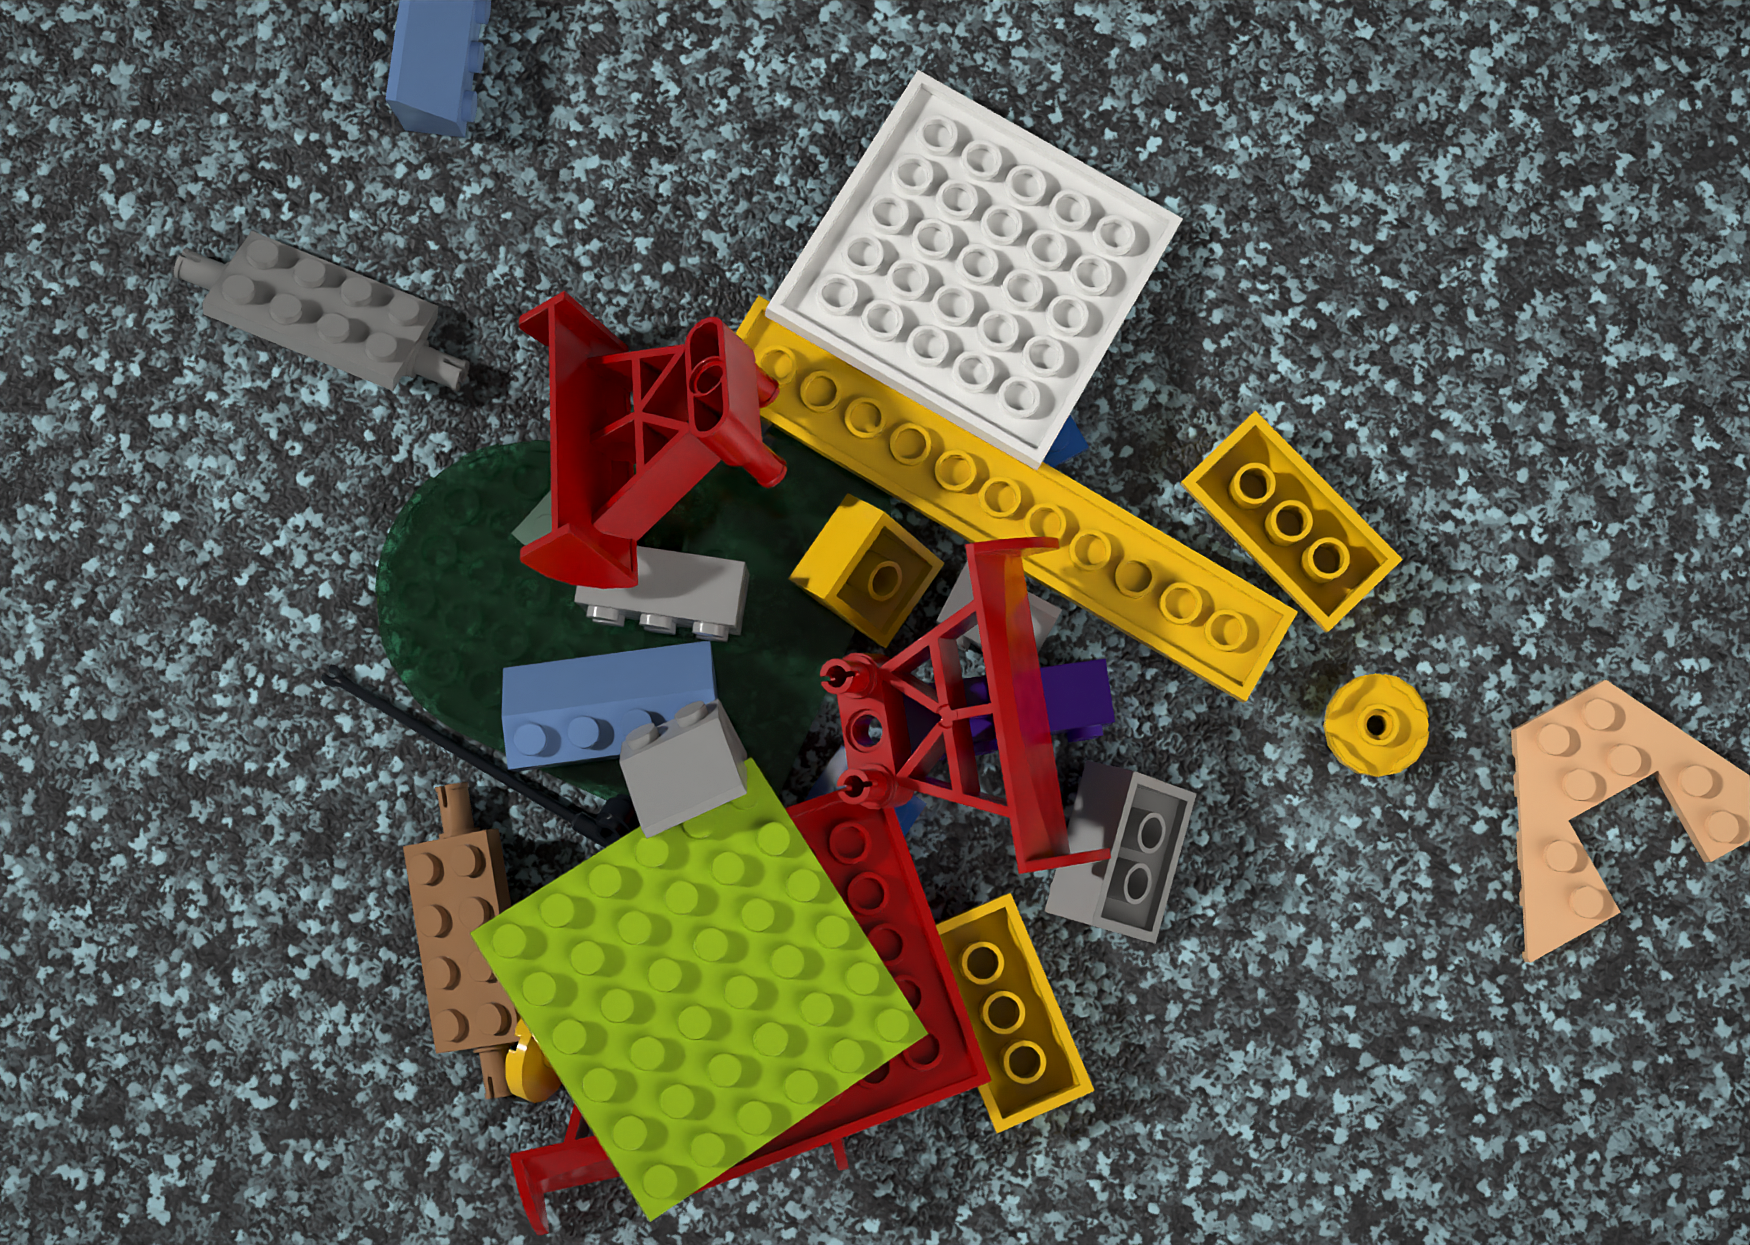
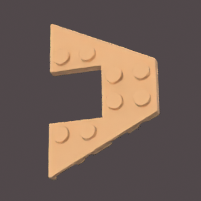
[1511,680,1750,963]

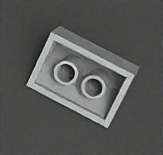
[1044,760,1196,944]

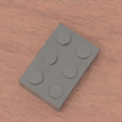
[574,546,750,642]

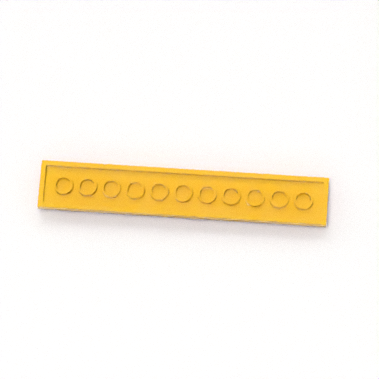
[736,295,1298,703]

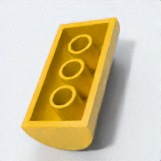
[1180,410,1403,633]
[935,893,1095,1133]

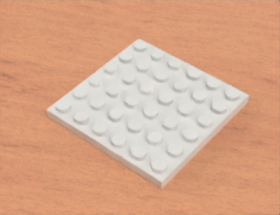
[765,70,1183,470]

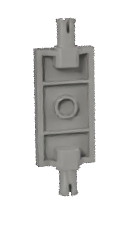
[174,231,470,392]

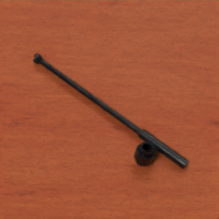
[321,664,640,848]

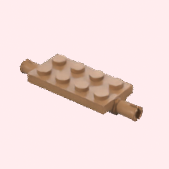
[403,782,521,1099]

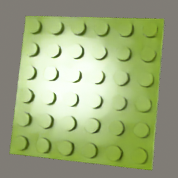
[469,757,928,1222]

